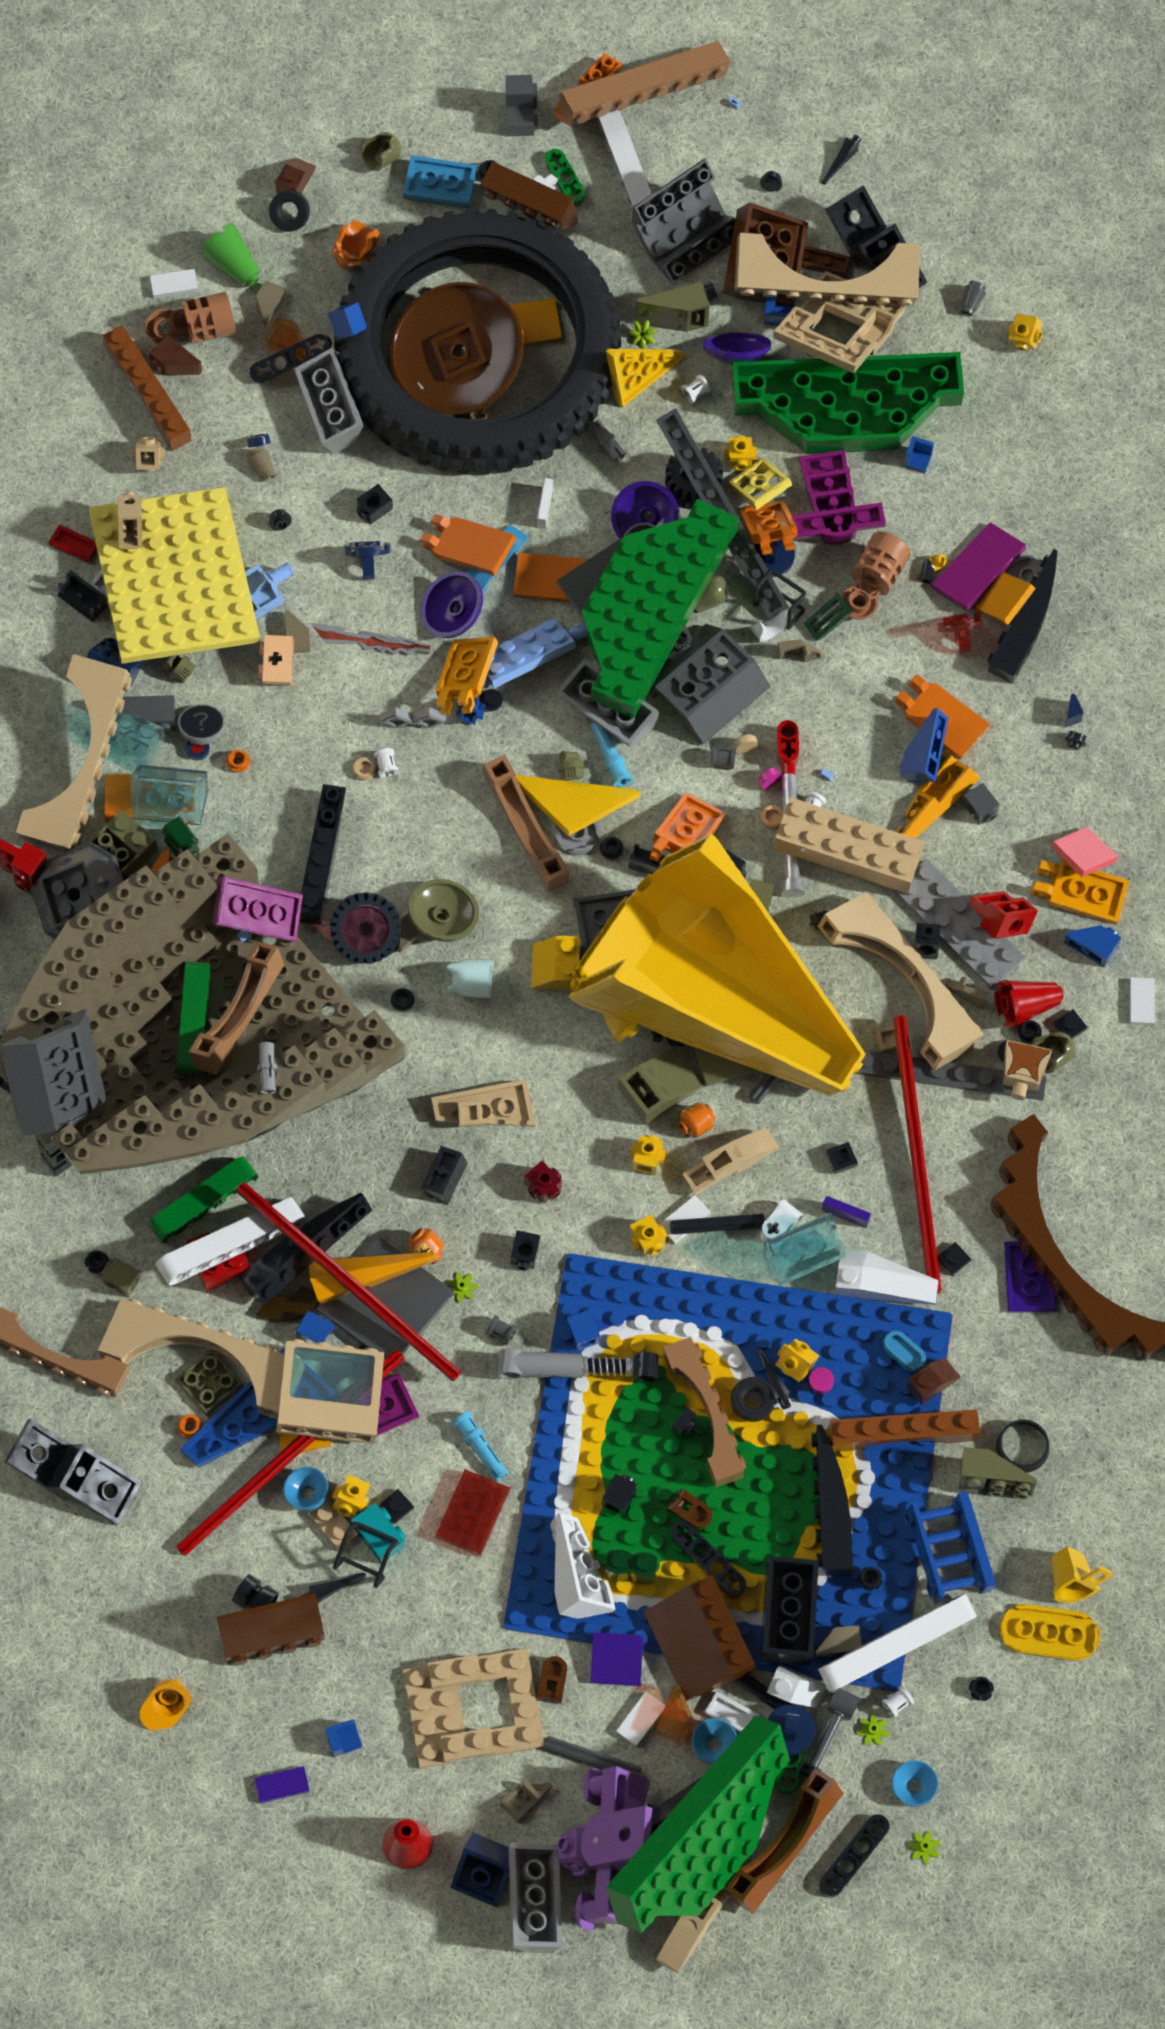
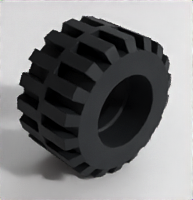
[665,447,723,509]

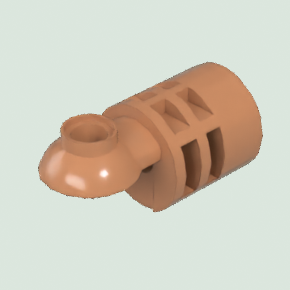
[145,292,236,344]
[842,531,911,620]

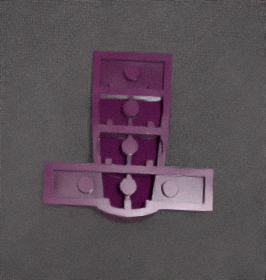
[792,450,886,545]

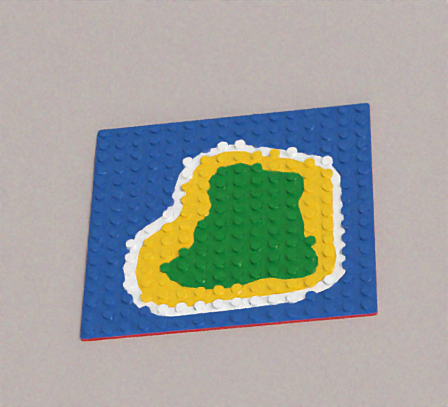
[503,1254,953,1692]

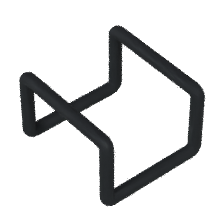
[753,569,806,630]
[333,1521,398,1588]

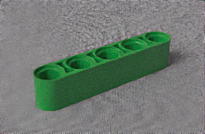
[177,961,210,1075]
[148,1156,259,1244]

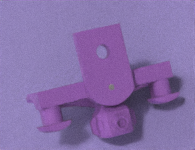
[557,1766,652,1930]

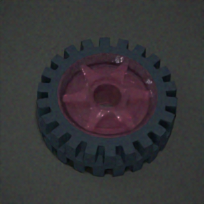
[330,892,401,964]

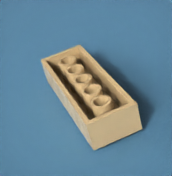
[773,797,925,894]

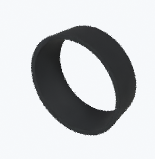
[996,1419,1049,1473]

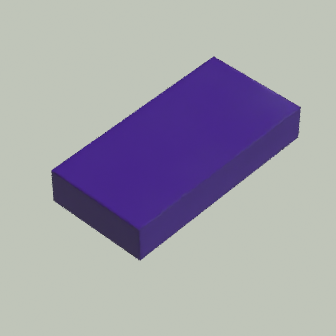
[821,1196,871,1228]
[255,1766,310,1804]

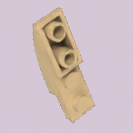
[682,1128,780,1196]
[656,1883,729,1974]

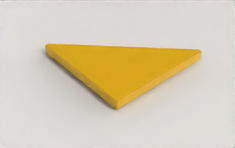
[606,349,685,407]
[516,775,640,837]

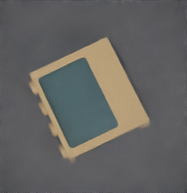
[276,1339,384,1444]

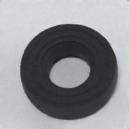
[269,190,310,231]
[731,1377,775,1422]

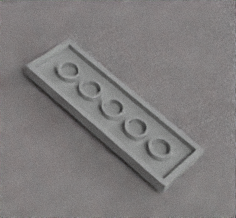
[892,859,1025,989]

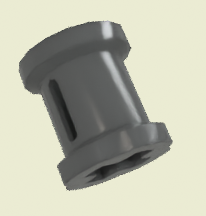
[710,746,736,769]
[486,1315,518,1346]

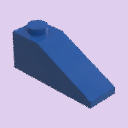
[900,708,949,783]

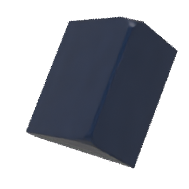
[1065,694,1084,727]

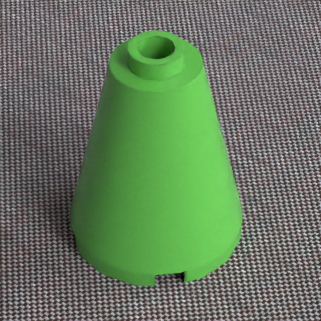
[199,223,260,287]

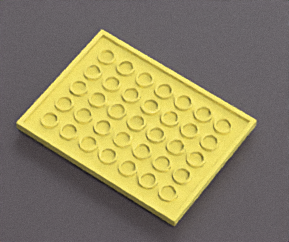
[89,487,260,664]

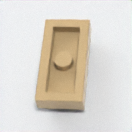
[308,1498,359,1550]

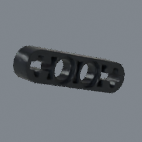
[249,334,332,383]
[671,1521,746,1598]
[819,1814,889,1898]

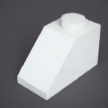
[767,1664,826,1708]

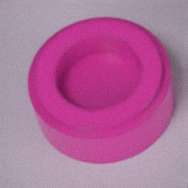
[758,768,782,790]
[809,1368,834,1394]

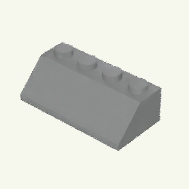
[294,347,363,454]
[555,659,659,747]
[509,1843,562,1953]

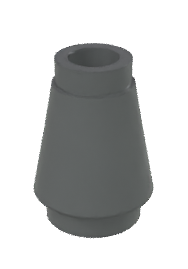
[960,281,986,316]

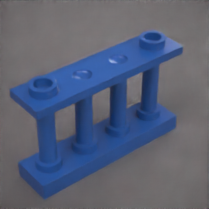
[905,1491,996,1604]

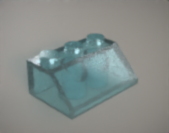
[81,709,165,774]
[131,765,208,825]
[764,1213,846,1286]

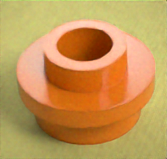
[226,750,250,773]
[177,1414,202,1439]

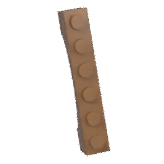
[484,755,569,892]
[189,941,285,1075]
[0,1307,129,1397]
[663,1337,746,1488]

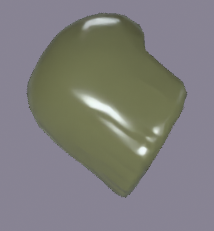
[360,132,401,171]
[695,575,728,613]
[1032,1032,1076,1073]

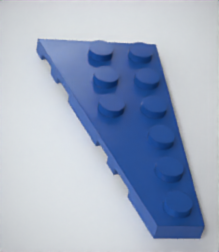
[180,1348,338,1468]

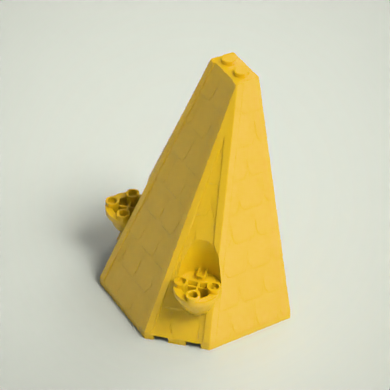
[569,833,866,1096]

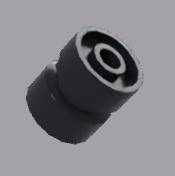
[232,1574,279,1609]

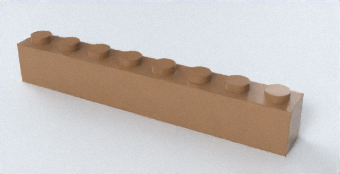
[558,41,730,125]

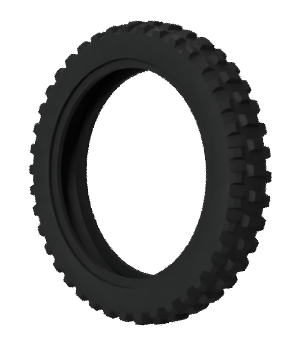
[334,209,621,475]

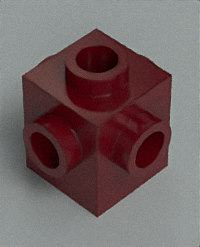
[524,1160,562,1204]

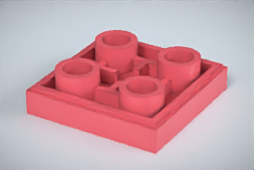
[1051,827,1118,877]

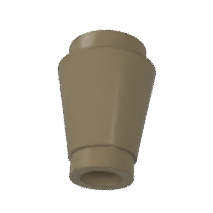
[247,446,277,482]

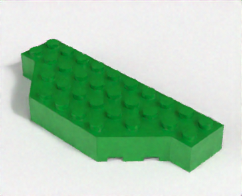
[731,352,964,454]
[582,499,739,719]
[606,1715,790,1933]

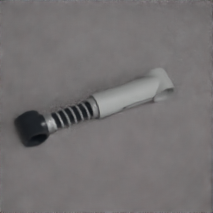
[498,1348,659,1383]

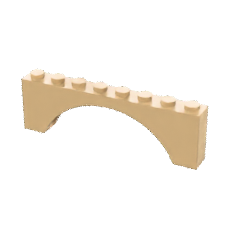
[735,233,920,306]
[16,654,132,851]
[818,892,984,1070]
[98,1298,305,1419]

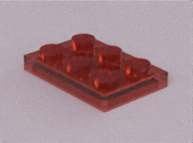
[435,1469,510,1557]

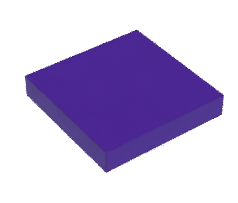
[590,1632,644,1686]

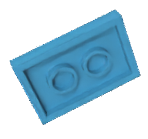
[403,155,477,208]

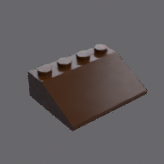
[480,161,578,229]
[723,202,808,307]
[643,1575,755,1702]
[216,1593,325,1666]

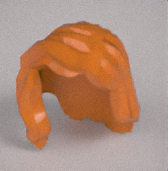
[332,220,380,270]

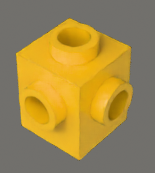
[1008,313,1042,351]
[724,436,757,471]
[630,1135,667,1175]
[630,1214,667,1257]
[775,1339,820,1382]
[331,1474,371,1519]

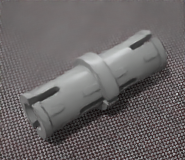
[589,419,627,463]
[257,1042,277,1094]

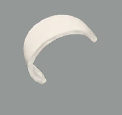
[750,611,787,642]

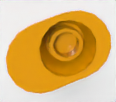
[139,1677,191,1731]

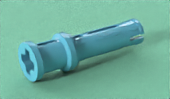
[590,722,633,787]
[452,1411,509,1482]

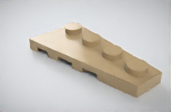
[431,1079,535,1127]

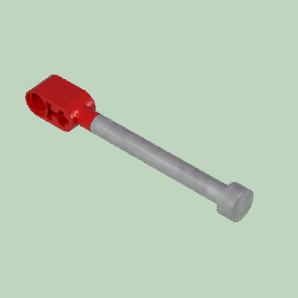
[776,720,805,897]

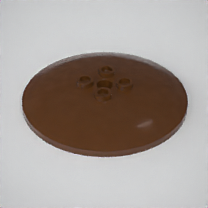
[390,282,524,416]

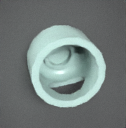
[446,959,492,998]

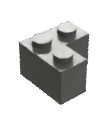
[505,75,538,137]

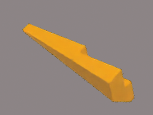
[896,751,980,838]
[309,1252,437,1304]

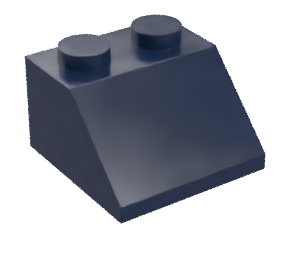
[450,1832,510,1907]

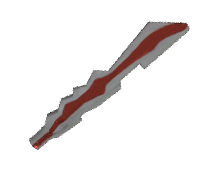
[310,623,431,655]

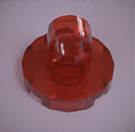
[936,613,983,654]

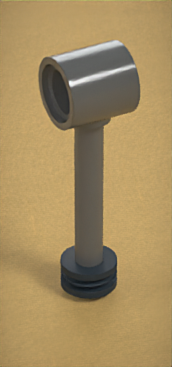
[800,1688,861,1779]

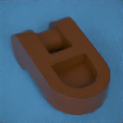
[666,1488,712,1530]
[537,1656,567,1704]

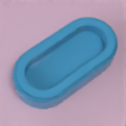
[883,1331,926,1373]

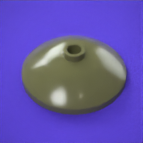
[408,879,479,942]

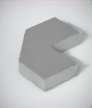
[380,707,446,728]

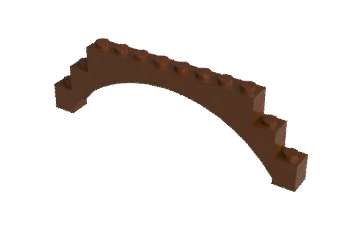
[990,1114,1165,1361]

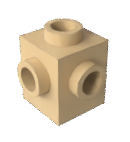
[132,436,165,471]

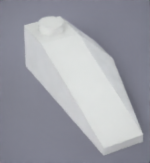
[836,1249,938,1305]
[554,1513,616,1619]

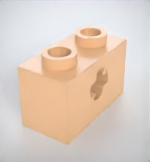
[258,635,294,686]

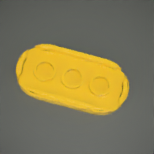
[999,1604,1100,1661]

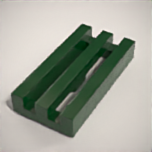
[804,593,854,641]

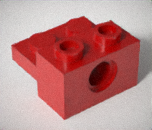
[0,838,47,892]
[968,891,1038,939]
[186,1232,250,1292]

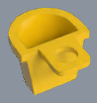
[1050,1546,1113,1604]

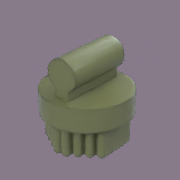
[163,655,196,683]
[558,751,585,781]

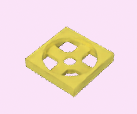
[728,458,792,510]

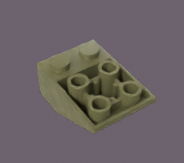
[635,282,710,332]
[89,810,158,878]
[618,1048,705,1125]
[958,1447,1037,1499]

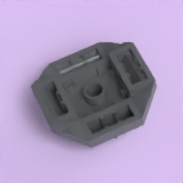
[31,842,123,939]

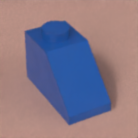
[1064,925,1122,967]

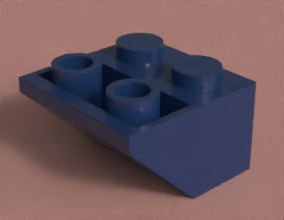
[87,638,145,693]

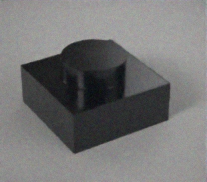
[1054,1009,1088,1039]
[826,1142,858,1174]
[937,1241,972,1276]
[672,1408,696,1439]
[379,1489,414,1524]

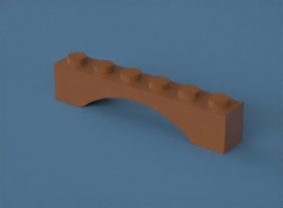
[102,325,192,451]
[827,1409,980,1452]
[725,1768,844,1914]

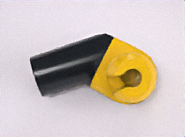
[920,554,947,584]

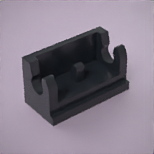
[57,570,108,622]
[628,843,666,875]
[421,1146,467,1205]

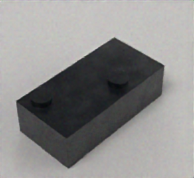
[760,1556,819,1666]

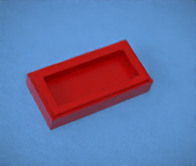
[48,524,97,564]

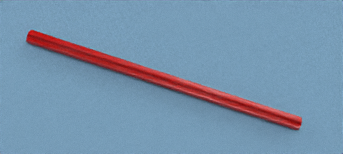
[893,1015,942,1294]
[236,1182,461,1382]
[176,1350,404,1556]

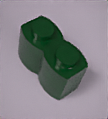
[162,816,200,857]
[605,1550,657,1584]

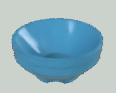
[283,1467,329,1512]
[692,1718,737,1765]
[892,1760,938,1807]

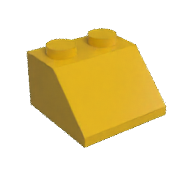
[531,936,580,990]

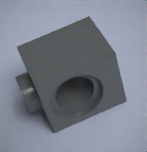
[962,783,1000,824]

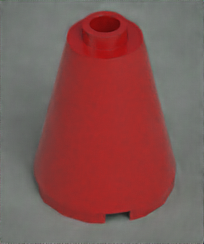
[994,980,1064,1028]
[382,1818,433,1869]

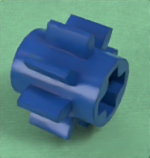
[456,696,485,725]

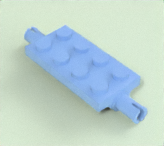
[245,562,294,619]
[483,618,587,688]

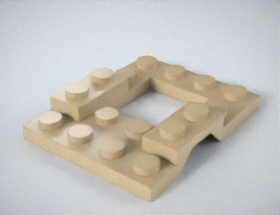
[773,271,906,373]
[403,1648,544,1769]

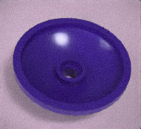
[703,332,771,366]
[611,481,679,539]
[421,571,483,638]

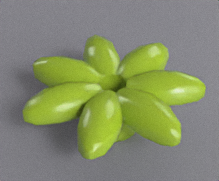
[628,320,657,349]
[447,1272,478,1303]
[857,1714,890,1746]
[908,1831,941,1864]

